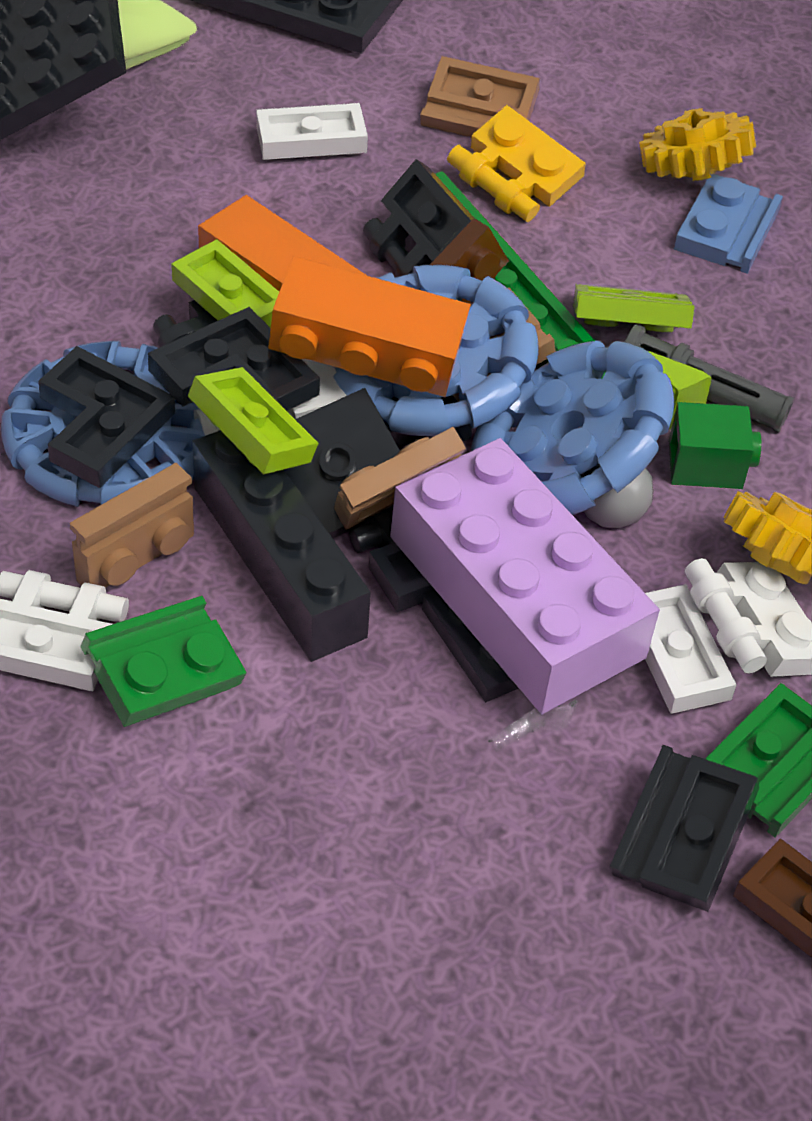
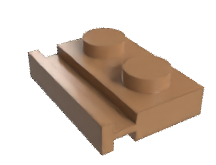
[420,56,540,137]
[334,427,466,530]
[70,463,194,588]

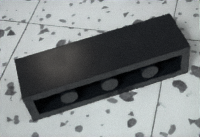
[192,430,371,662]

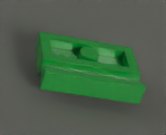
[80,596,247,727]
[705,683,812,838]

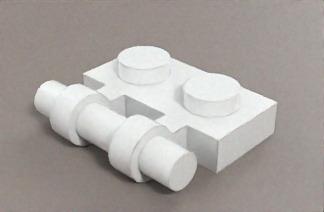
[685,558,812,677]
[0,570,129,691]

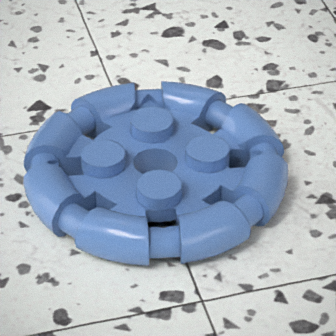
[333,265,539,436]
[1,341,205,507]
[471,341,674,515]

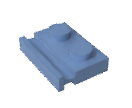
[674,174,783,274]

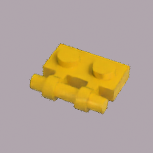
[447,105,586,222]

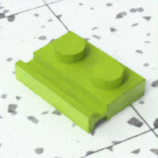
[573,284,695,332]

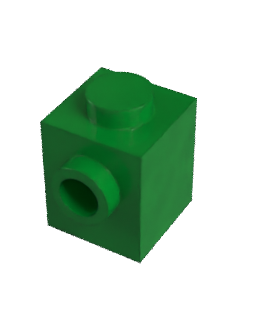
[669,402,762,489]

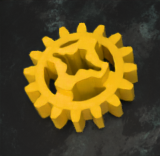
[639,108,756,181]
[723,491,812,584]

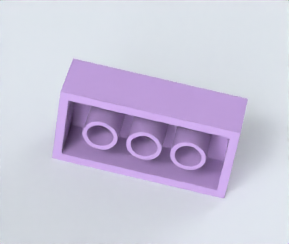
[390,438,660,715]

